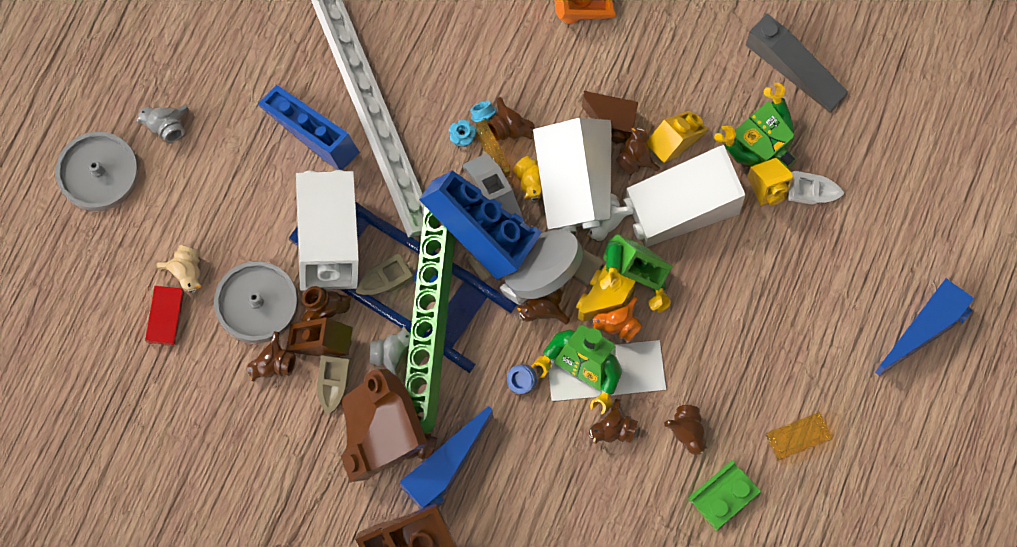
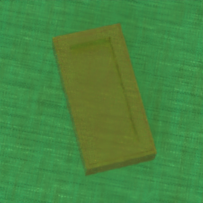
[475,119,510,177]
[766,412,832,461]

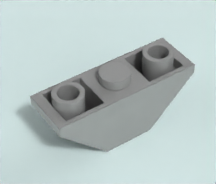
[462,153,525,223]

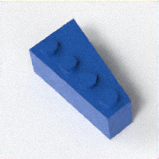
[419,170,542,279]

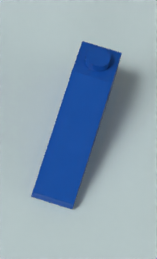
[258,85,360,170]
[875,278,974,376]
[400,406,493,510]

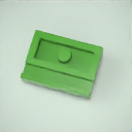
[688,460,761,531]

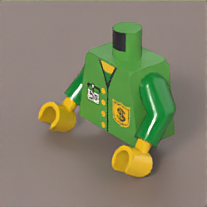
[714,82,797,169]
[600,234,673,313]
[531,325,622,415]

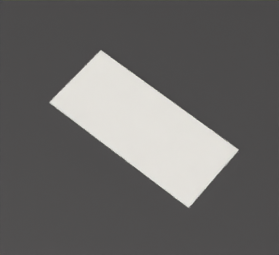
[548,340,666,401]

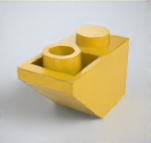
[647,110,709,163]
[747,158,794,206]
[576,265,636,321]

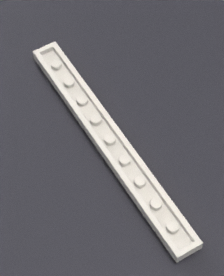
[311,0,436,237]

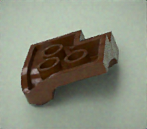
[341,368,427,483]
[355,503,457,547]

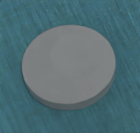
[56,132,139,211]
[504,230,583,299]
[214,261,298,343]

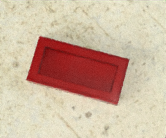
[145,286,184,346]

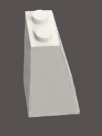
[533,118,611,233]
[623,145,745,247]
[296,170,358,290]

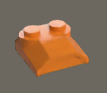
[555,0,616,24]

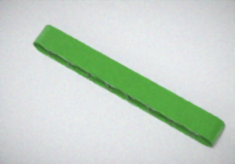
[405,207,455,434]

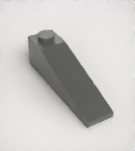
[746,13,848,112]

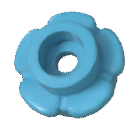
[470,101,497,125]
[449,120,476,147]

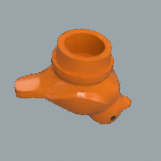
[592,296,643,343]

